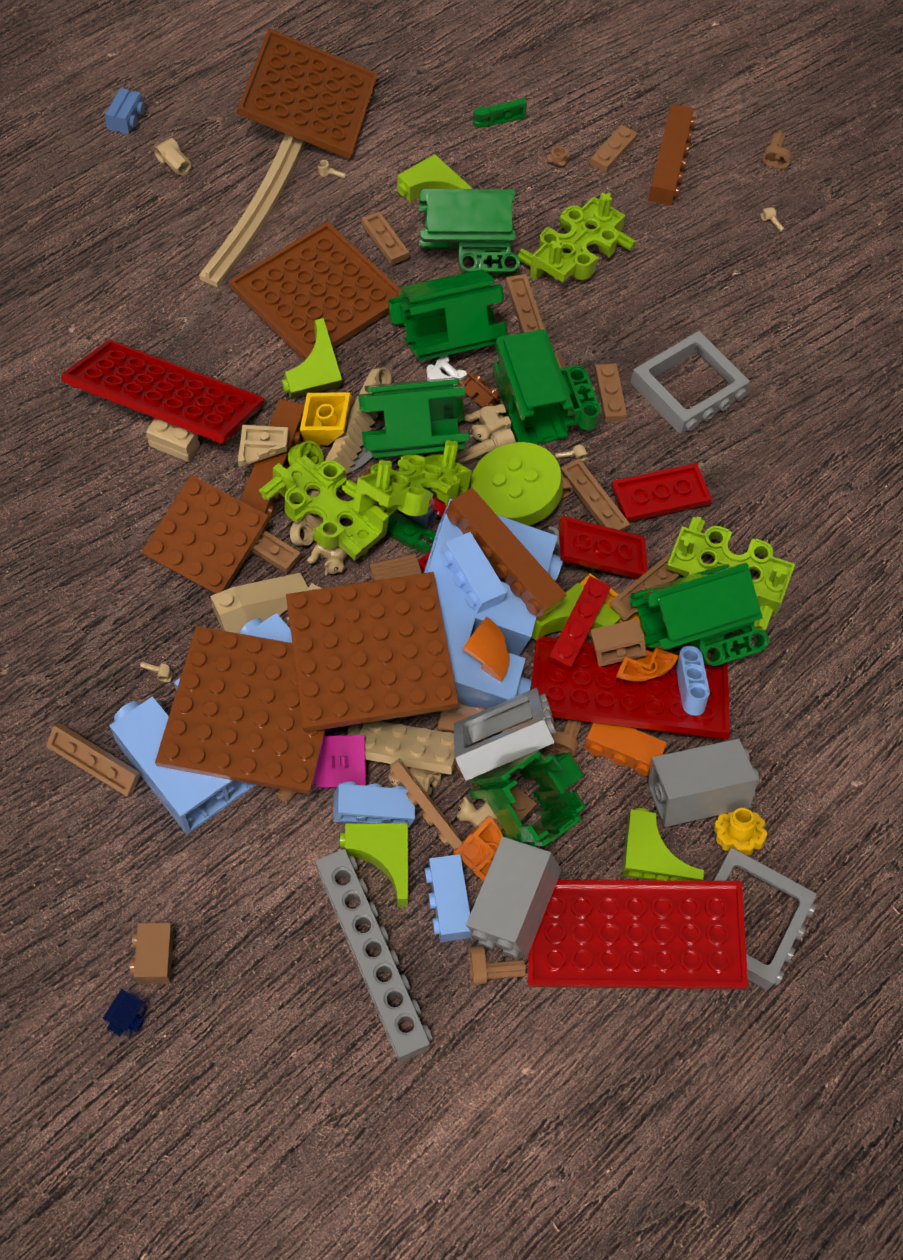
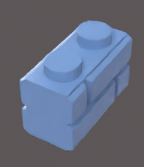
[104,88,145,135]

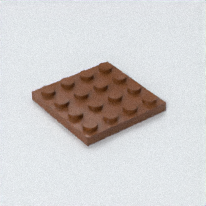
[141,475,271,594]

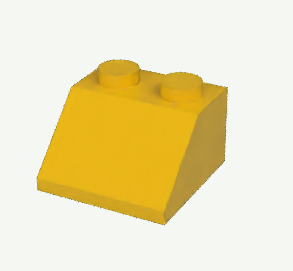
[300,392,351,445]

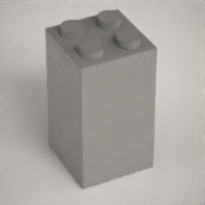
[647,739,759,827]
[466,836,561,959]

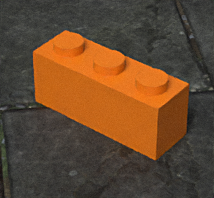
[584,723,667,776]

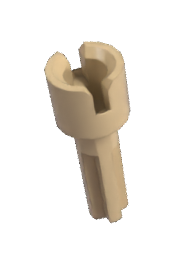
[455,426,516,465]

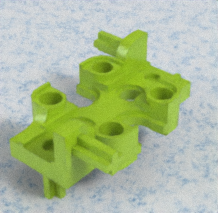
[517,192,637,282]
[342,440,472,516]
[259,455,397,560]
[667,516,795,632]

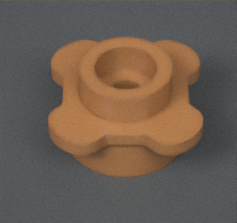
[547,146,570,166]

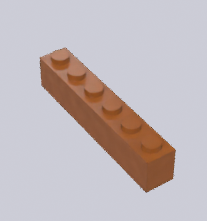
[648,104,696,205]
[240,399,305,518]
[445,487,567,620]

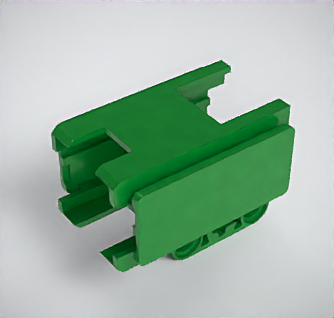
[419,189,520,275]
[388,269,508,361]
[493,329,600,445]
[358,377,469,458]
[629,563,769,666]
[468,750,586,846]

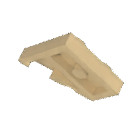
[238,425,289,466]

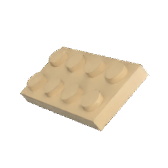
[359,721,456,775]

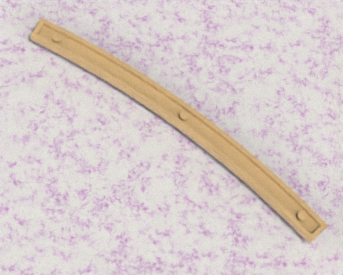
[199,133,305,288]

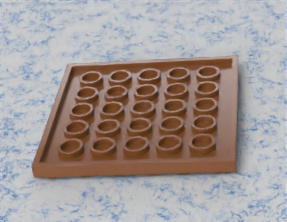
[236,28,378,159]
[228,221,402,361]
[286,572,459,732]
[155,626,326,795]

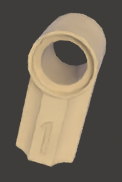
[154,138,192,176]

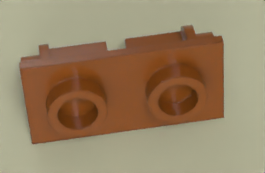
[459,371,502,408]

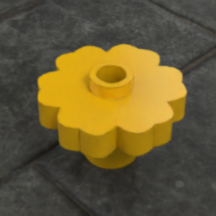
[714,808,767,855]

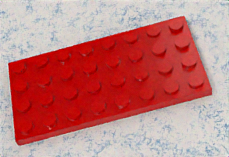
[61,339,265,444]
[531,636,730,740]
[528,880,748,990]

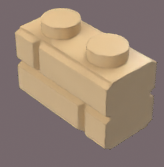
[146,419,200,462]

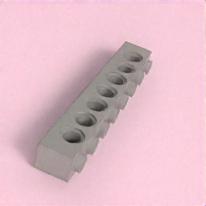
[315,849,432,1063]

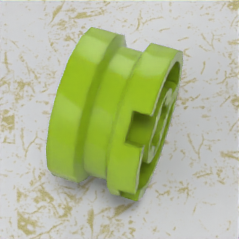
[288,440,324,466]

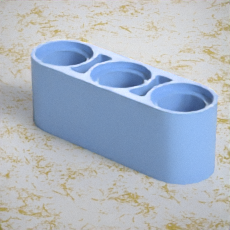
[676,646,710,716]

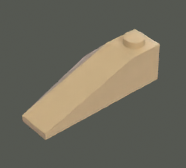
[210,573,308,633]

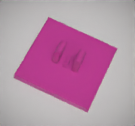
[315,735,366,787]

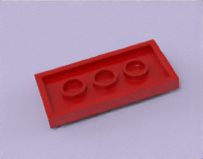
[611,463,712,522]
[559,516,648,579]

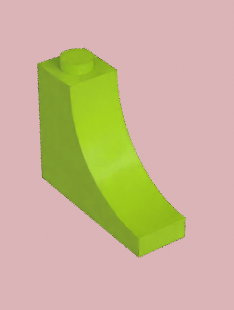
[397,154,473,202]
[281,318,342,399]
[531,583,621,641]
[621,808,704,881]
[340,823,408,907]

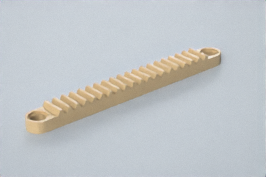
[290,367,391,546]

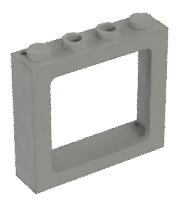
[630,331,750,435]
[454,688,557,781]
[713,847,817,990]

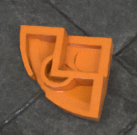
[462,616,510,682]
[616,647,679,681]
[453,816,503,881]

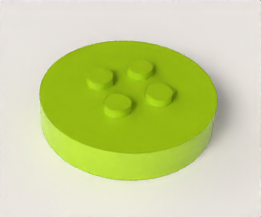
[470,442,563,526]

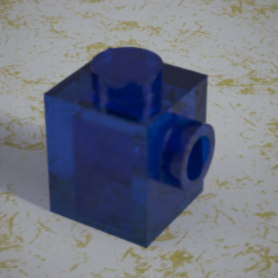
[103,989,149,1038]

